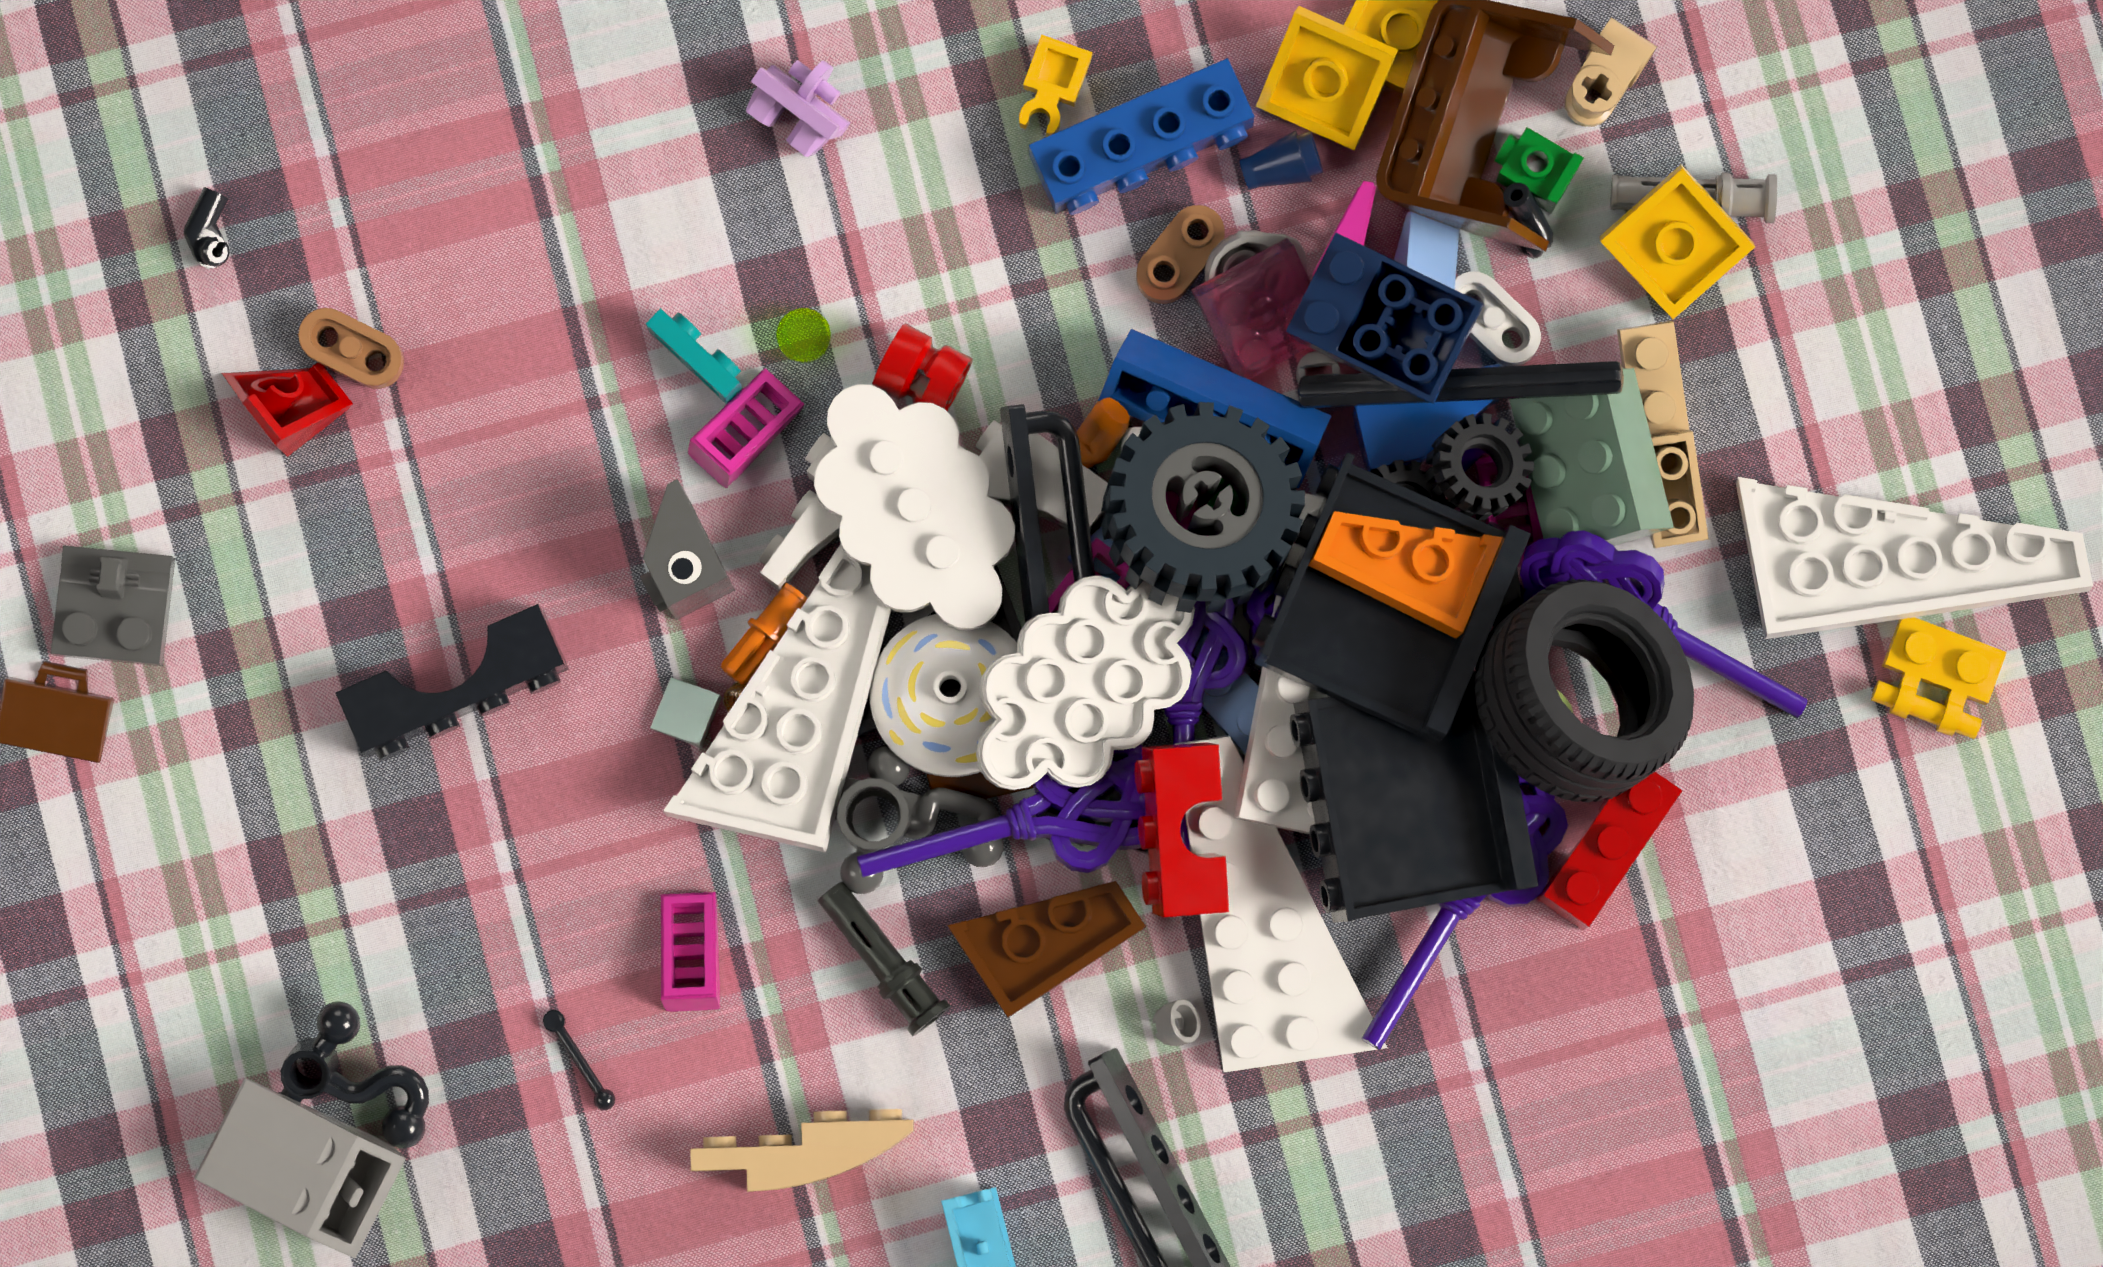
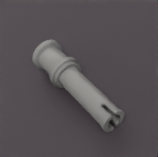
[1610,172,1777,223]

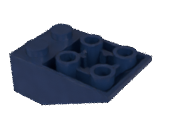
[1286,233,1484,404]

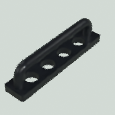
[1000,404,1095,623]
[1064,1048,1231,1267]

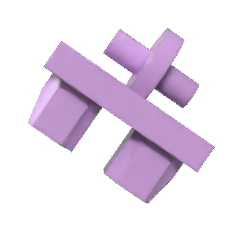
[746,60,850,157]

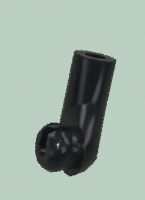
[1503,183,1554,259]
[183,187,230,269]

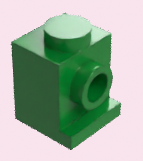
[1494,127,1584,214]

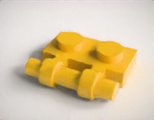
[1871,617,2007,739]

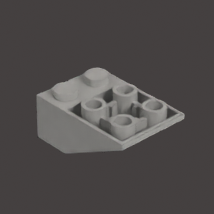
[194,1078,406,1258]

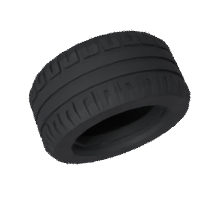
[1474,579,1694,803]

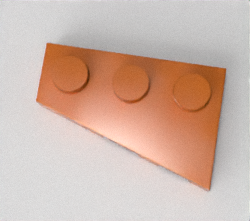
[1308,511,1503,638]

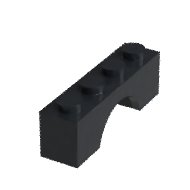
[335,604,569,761]

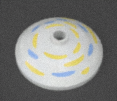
[870,614,1017,777]

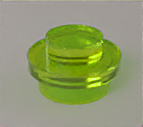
[776,308,831,363]

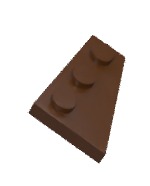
[947,881,1146,1018]

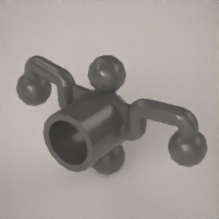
[835,744,1004,894]

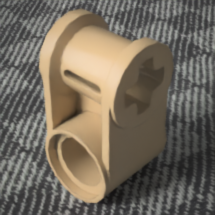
[1565,17,1657,127]

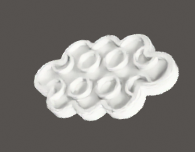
[814,384,1015,631]
[976,575,1195,790]

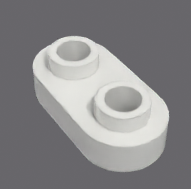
[1455,271,1541,366]

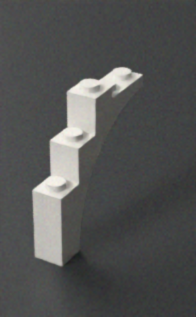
[759,420,1108,591]

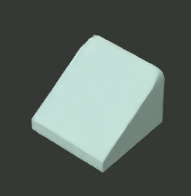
[650,678,722,748]

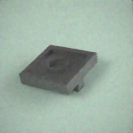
[50,545,175,666]

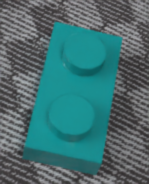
[646,308,742,405]

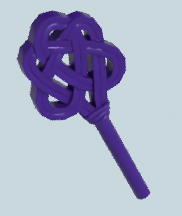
[1520,530,1807,718]
[1125,585,1249,851]
[856,744,1146,878]
[1361,775,1568,1050]

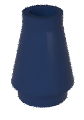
[1239,130,1323,190]

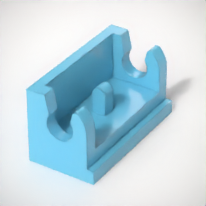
[941,1187,1016,1267]

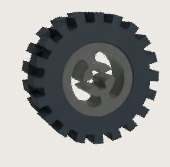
[1101,402,1305,613]

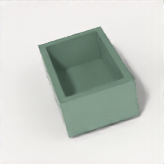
[1509,368,1674,546]

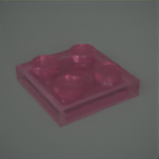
[1191,238,1310,380]

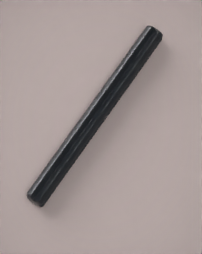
[1298,361,1624,408]

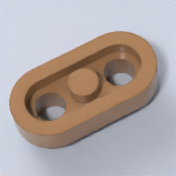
[1136,205,1225,304]
[298,308,404,389]

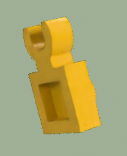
[1019,34,1092,137]

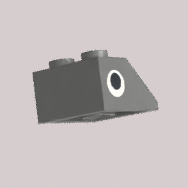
[640,479,735,620]

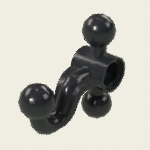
[278,1001,429,1149]

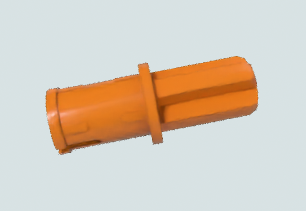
[721,582,808,684]

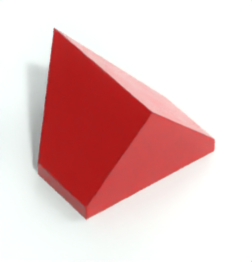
[222,363,353,457]

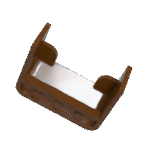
[1376,0,1615,252]

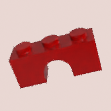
[1135,742,1229,917]
[1537,772,1683,930]

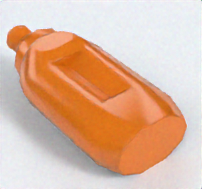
[1077,397,1130,468]

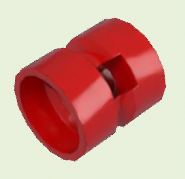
[872,323,973,412]

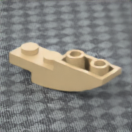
[1617,321,1709,548]
[690,1109,914,1192]

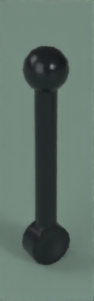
[543,1010,616,1111]

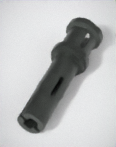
[817,882,951,1037]

